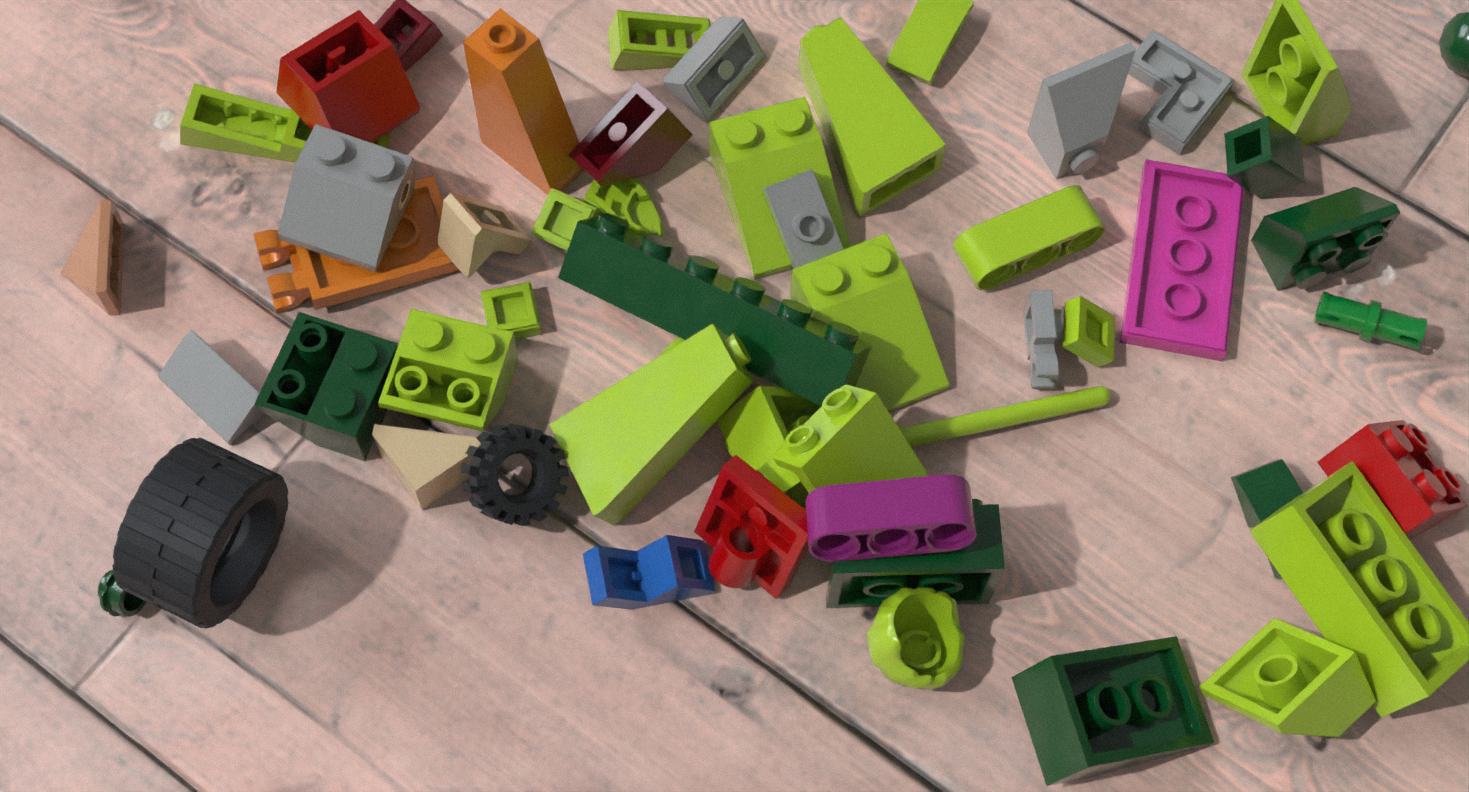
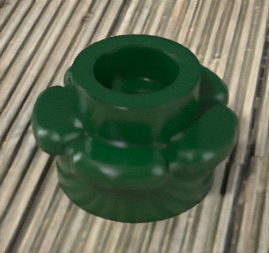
[98,569,146,617]

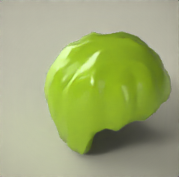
[865,587,965,690]

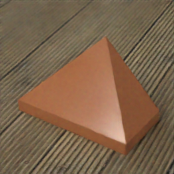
[60,199,125,316]

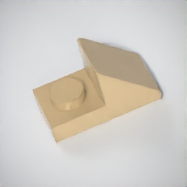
[438,192,532,278]

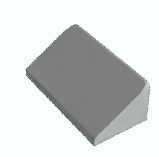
[663,16,765,121]
[158,330,265,445]

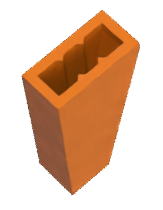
[463,8,584,195]

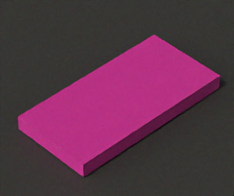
[1120,159,1244,361]

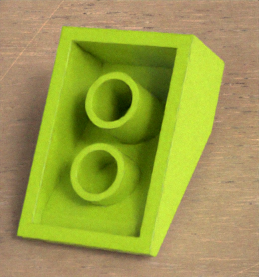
[1241,0,1352,146]
[709,97,851,279]
[789,233,949,413]

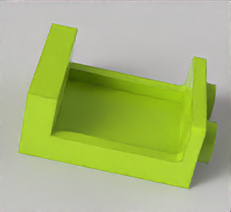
[772,385,929,493]

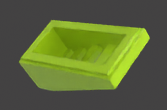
[608,10,711,70]

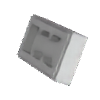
[762,169,844,268]

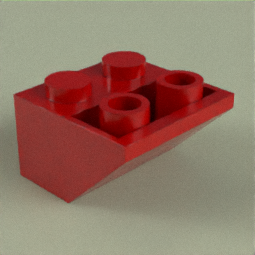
[276,10,420,143]
[1317,420,1468,540]

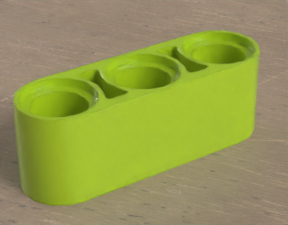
[953,185,1106,291]

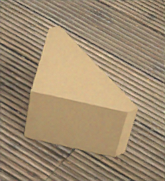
[372,424,481,510]

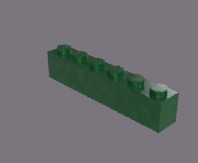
[558,213,872,406]

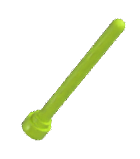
[896,386,1111,447]

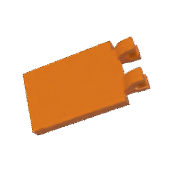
[253,175,460,314]

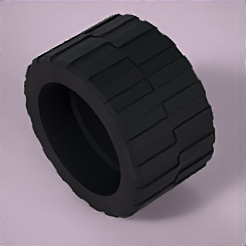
[112,437,289,629]

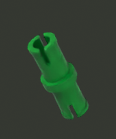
[1314,291,1427,351]

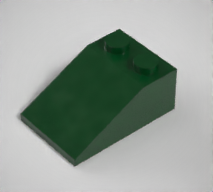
[826,498,1005,608]
[1011,636,1214,786]

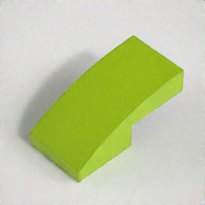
[886,0,974,86]

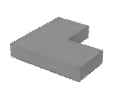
[1128,30,1235,155]

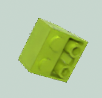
[378,308,518,432]

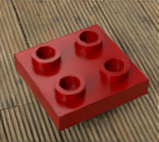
[694,455,809,599]

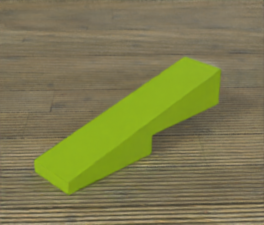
[180,83,392,163]

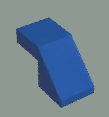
[583,535,716,610]

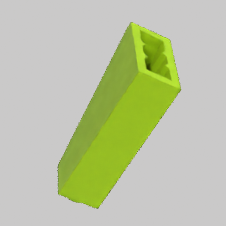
[798,17,946,218]
[549,324,754,525]

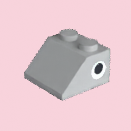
[278,124,414,272]

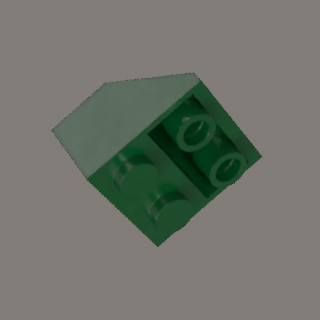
[1251,187,1400,291]
[255,312,398,461]

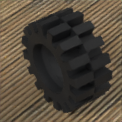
[461,424,569,526]

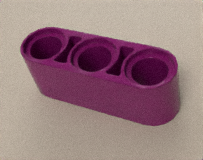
[805,474,977,562]

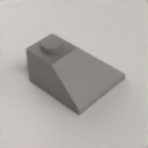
[1027,42,1136,179]

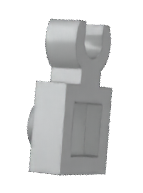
[1023,290,1063,389]

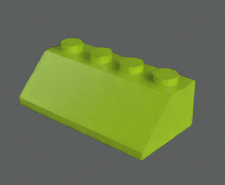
[1249,461,1469,718]

